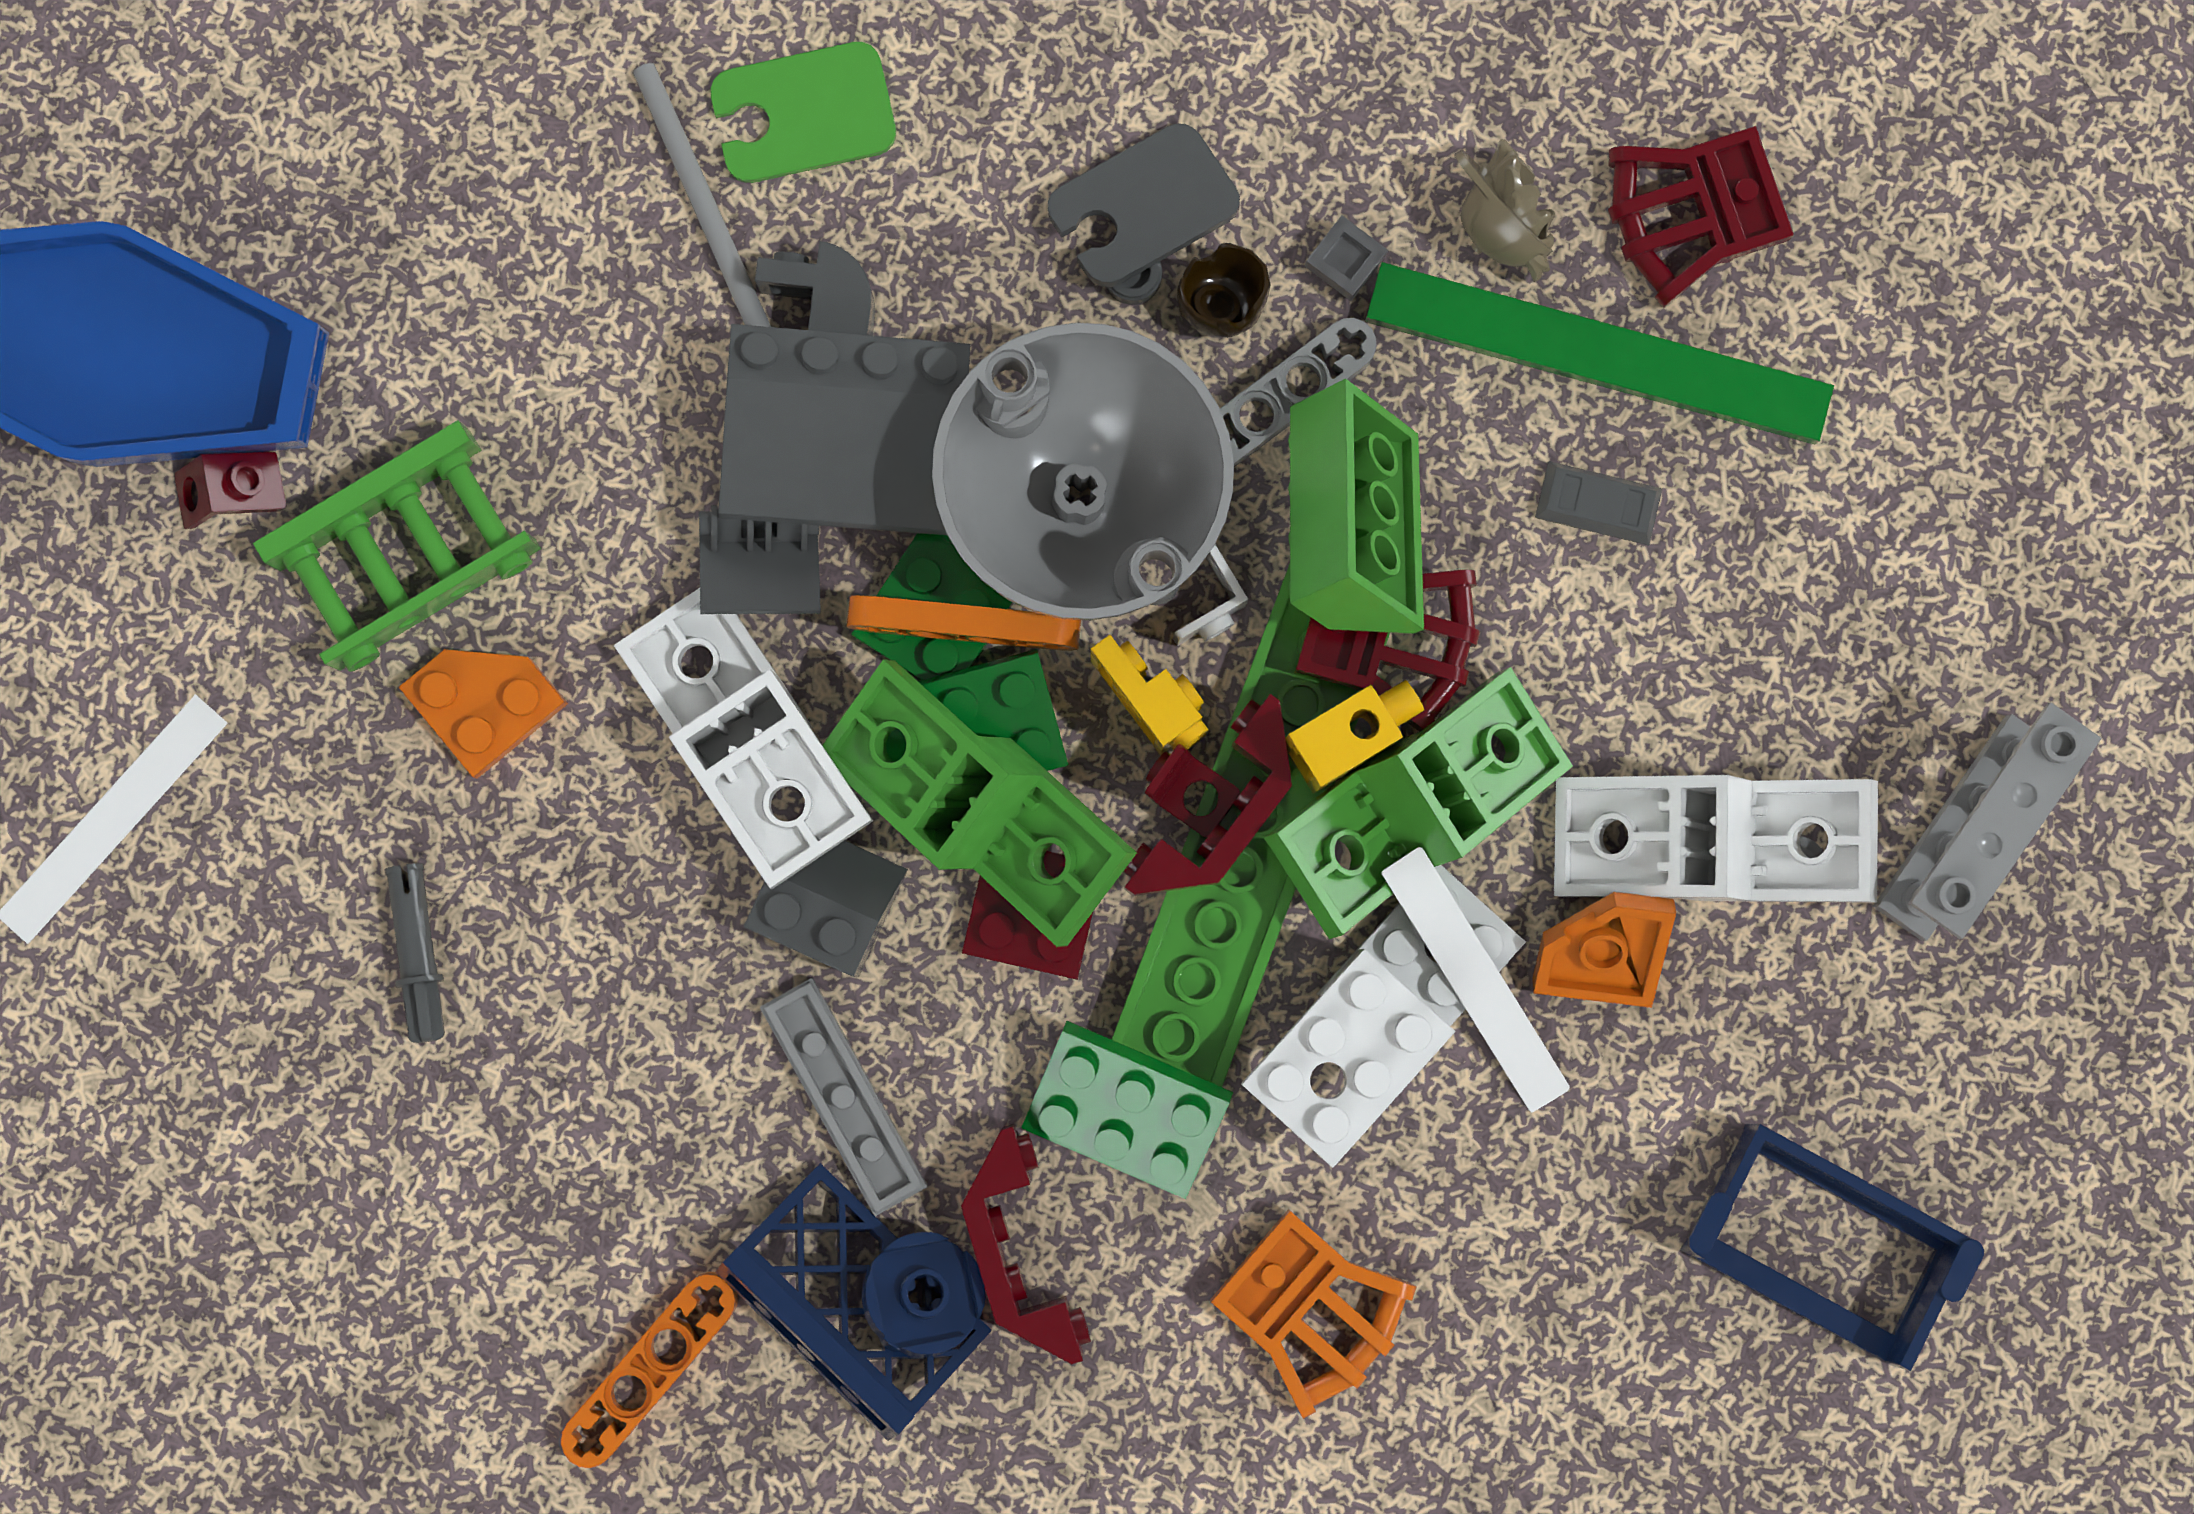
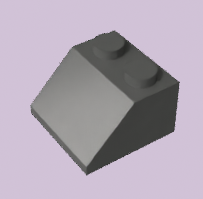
[744,840,908,977]

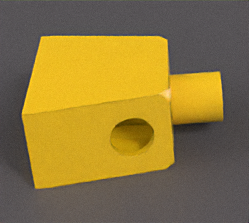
[1285,680,1424,794]

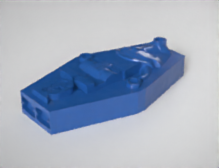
[0,221,329,467]

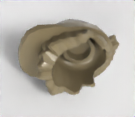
[1454,139,1555,282]

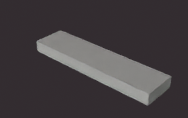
[760,978,928,1216]

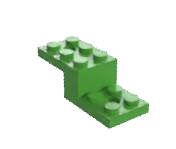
[822,659,1137,947]
[1265,667,1573,939]

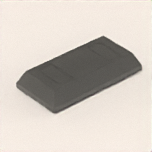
[1535,461,1663,546]

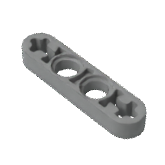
[1220,318,1377,467]

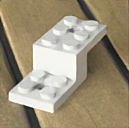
[614,588,873,889]
[1554,775,1878,903]
[1241,865,1526,1168]

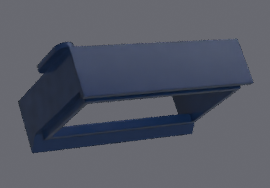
[1680,1124,1984,1371]

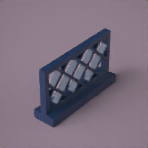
[716,1163,992,1441]

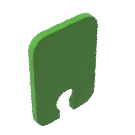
[711,42,896,183]

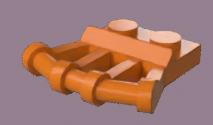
[1210,1209,1417,1419]

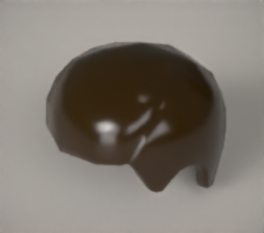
[1177,243,1271,338]

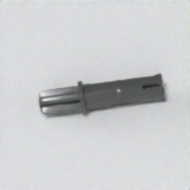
[384,863,445,1043]

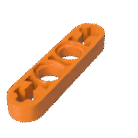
[846,595,1081,651]
[561,1272,738,1468]

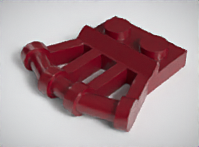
[1608,126,1794,309]
[1295,569,1480,732]

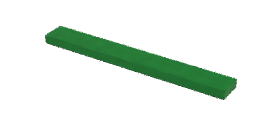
[1365,262,1834,445]

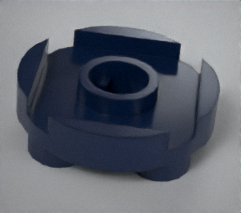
[862,1232,985,1357]

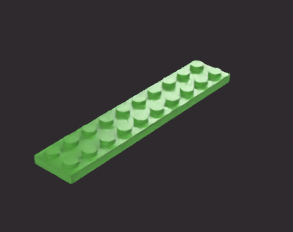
[1111,563,1390,1087]

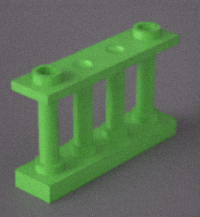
[253,420,541,672]

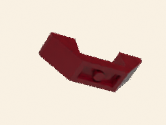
[1123,694,1292,896]
[961,1124,1091,1364]

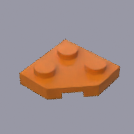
[399,649,568,779]
[1532,892,1676,1008]

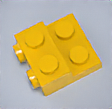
[1091,635,1209,755]

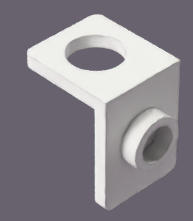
[1173,544,1248,646]

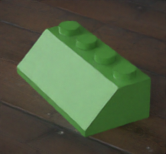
[1288,378,1424,634]

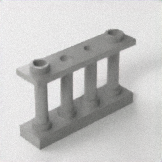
[1873,702,2102,941]

